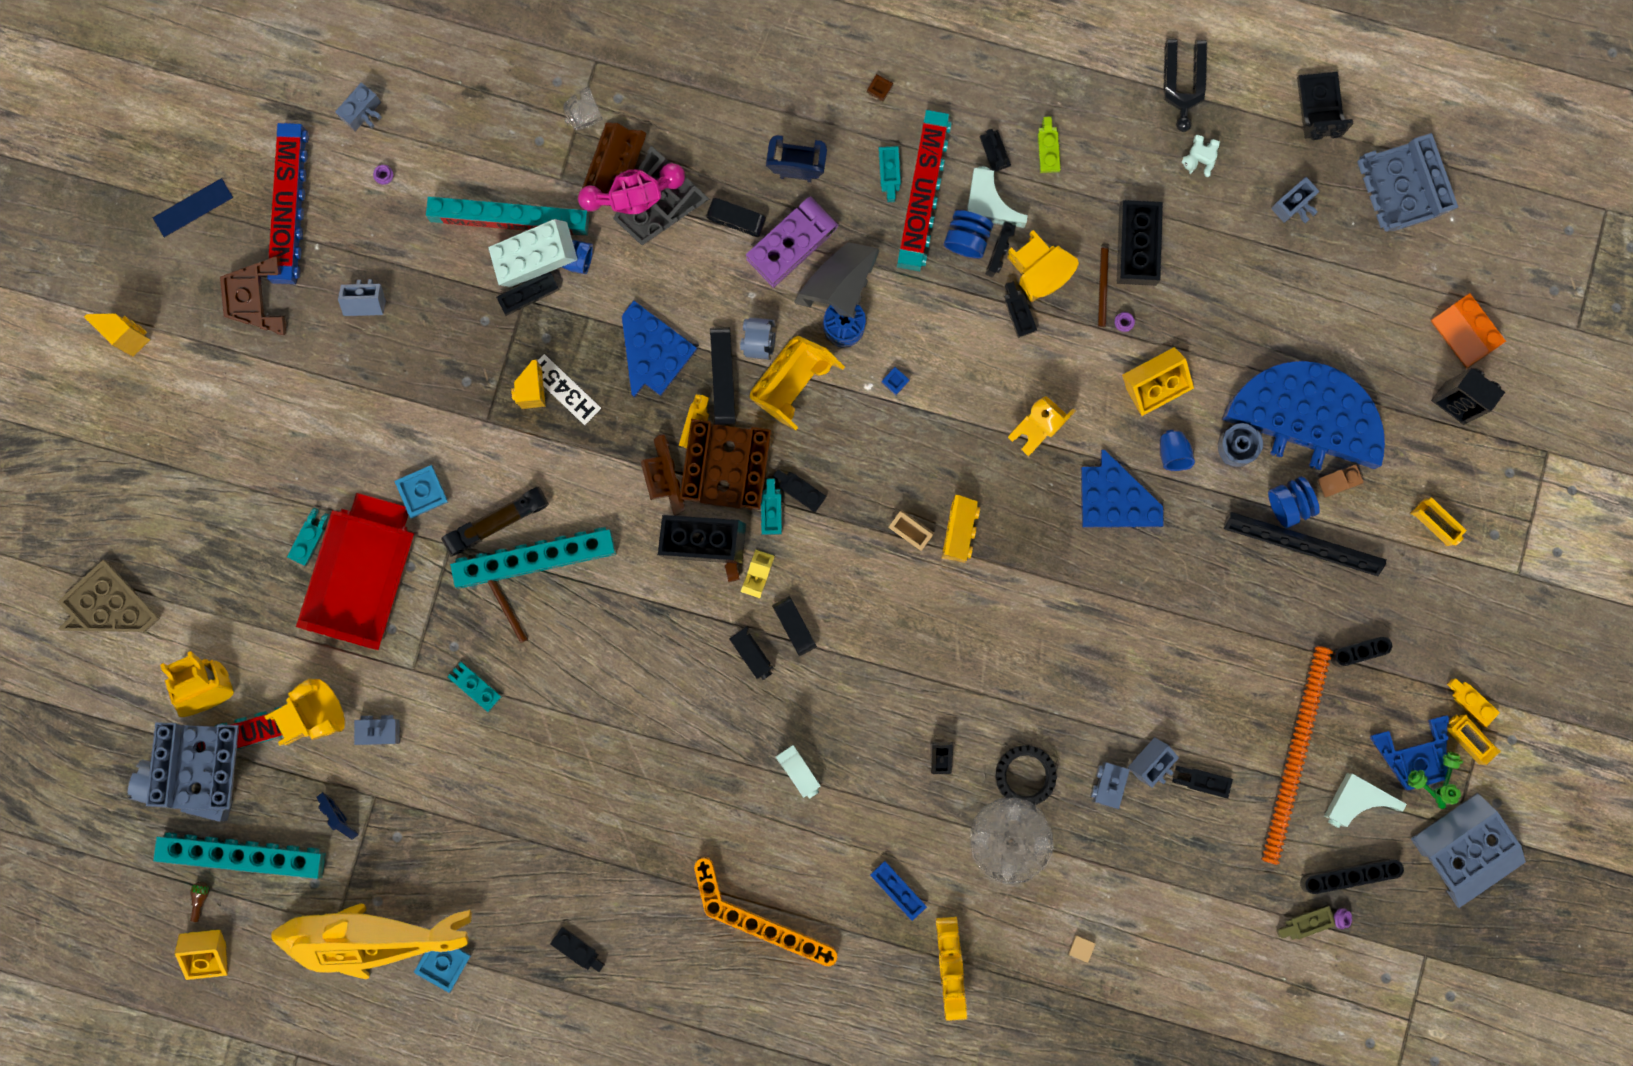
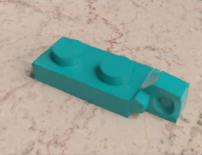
[878,146,901,203]
[761,479,782,535]

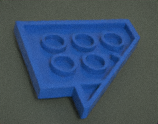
[622,301,697,398]
[1081,450,1164,528]

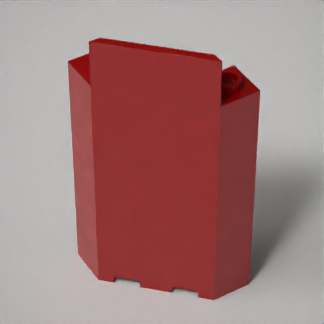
[296,493,414,650]

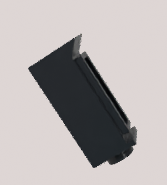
[729,626,774,680]

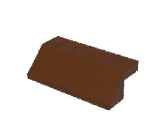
[582,123,647,194]

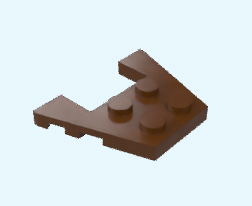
[220,256,286,335]

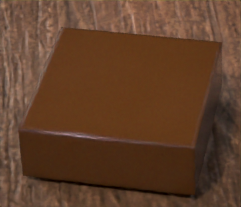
[866,74,893,102]

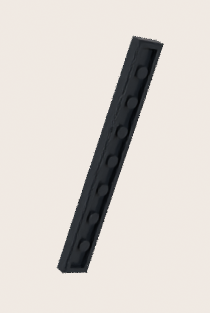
[1223,512,1387,576]

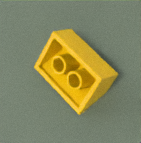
[84,314,150,357]
[1122,347,1194,416]
[941,494,980,563]

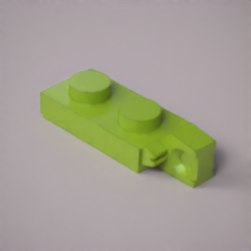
[1037,117,1061,173]

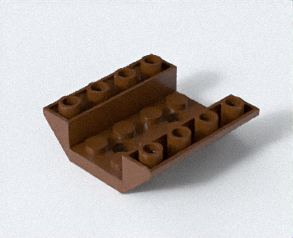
[680,419,771,510]

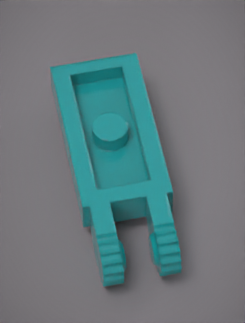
[287,508,330,567]

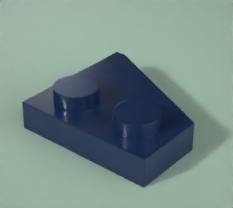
[316,792,358,840]

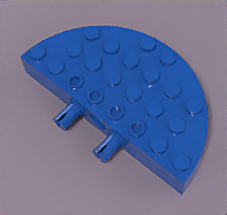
[1222,361,1385,470]

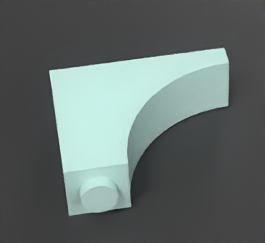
[967,166,1028,228]
[776,745,821,799]
[1324,773,1407,828]

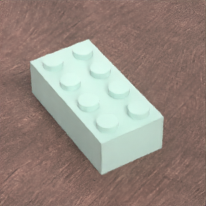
[488,219,577,287]

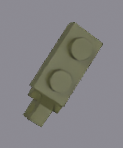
[1276,905,1336,940]

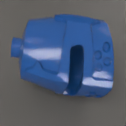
[562,240,593,275]
[1160,430,1195,471]

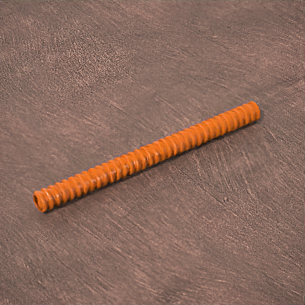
[1261,646,1333,865]

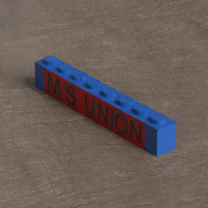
[267,123,309,284]

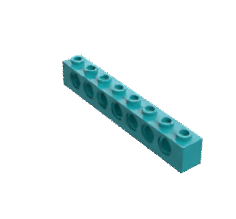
[450,527,616,589]
[153,832,326,879]

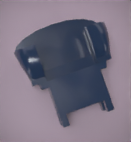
[766,135,827,183]

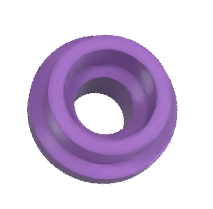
[373,165,394,185]
[1114,312,1135,332]
[1334,908,1352,929]

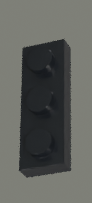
[496,272,559,316]

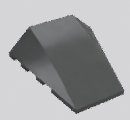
[613,146,709,246]
[794,242,879,318]

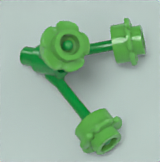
[1408,752,1463,809]

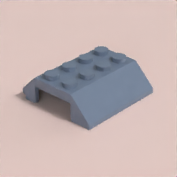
[1357,133,1458,232]

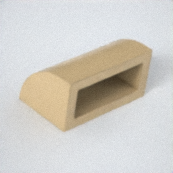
[888,510,934,551]

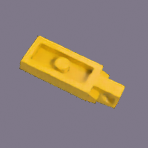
[679,394,709,449]
[1446,678,1500,727]

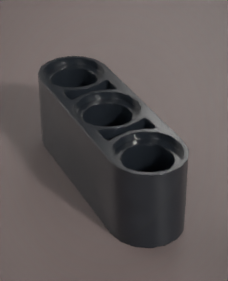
[706,198,766,237]
[772,595,817,657]
[1330,637,1393,667]

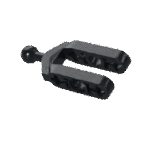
[1163,38,1207,132]

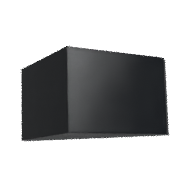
[930,742,953,774]

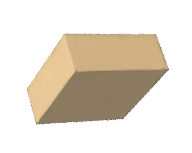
[1068,935,1095,963]

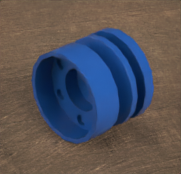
[944,210,994,258]
[823,304,866,348]
[1268,476,1320,528]

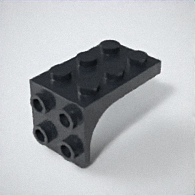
[1297,72,1353,140]

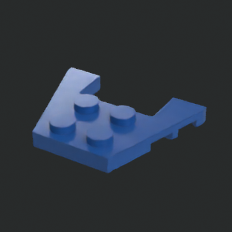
[1370,715,1449,790]

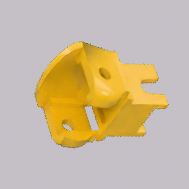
[1007,230,1079,302]
[1008,396,1076,456]
[160,651,234,717]
[265,679,345,746]

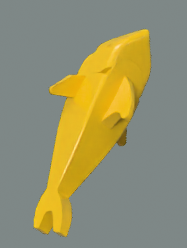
[271,903,472,979]

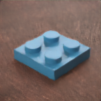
[394,465,448,519]
[414,948,472,993]

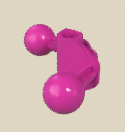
[578,163,685,214]

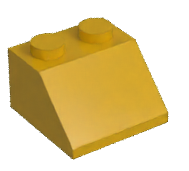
[511,360,546,409]
[175,930,228,980]

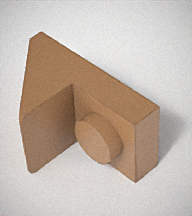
[1317,465,1364,498]

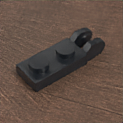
[1172,766,1233,799]

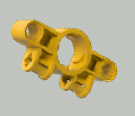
[936,916,967,1021]

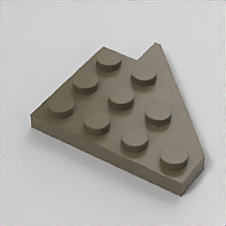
[58,560,160,632]

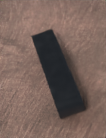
[710,327,736,425]
[1300,859,1404,894]

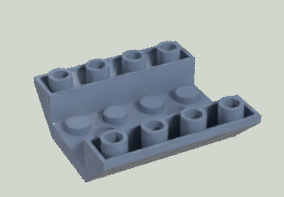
[146,722,239,810]
[1411,793,1526,908]

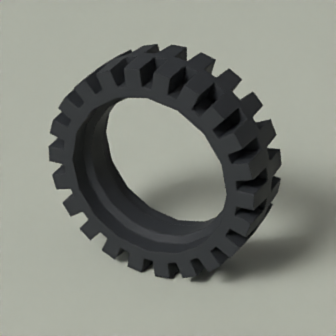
[995,745,1057,806]

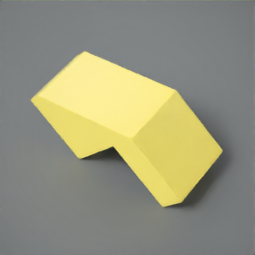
[741,550,775,598]

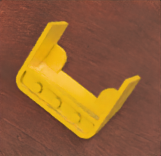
[749,336,845,430]

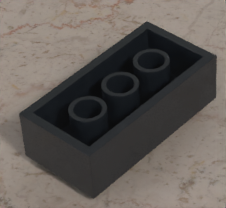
[1117,200,1163,286]
[1431,368,1505,425]
[657,515,747,564]

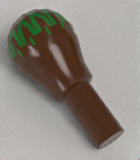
[190,882,209,922]

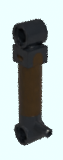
[441,487,549,557]

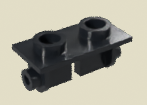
[979,129,1011,172]

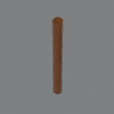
[1098,248,1109,327]
[488,569,528,643]

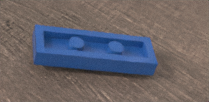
[870,861,927,921]

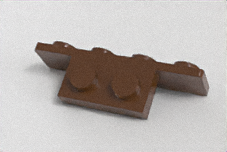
[641,434,685,516]

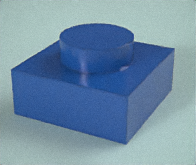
[881,367,910,396]

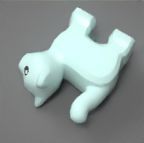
[1181,135,1220,177]

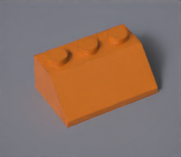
[1431,293,1506,368]

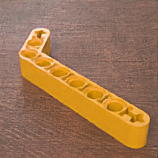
[694,857,837,966]

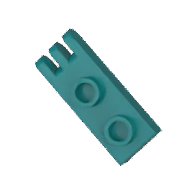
[447,661,502,712]

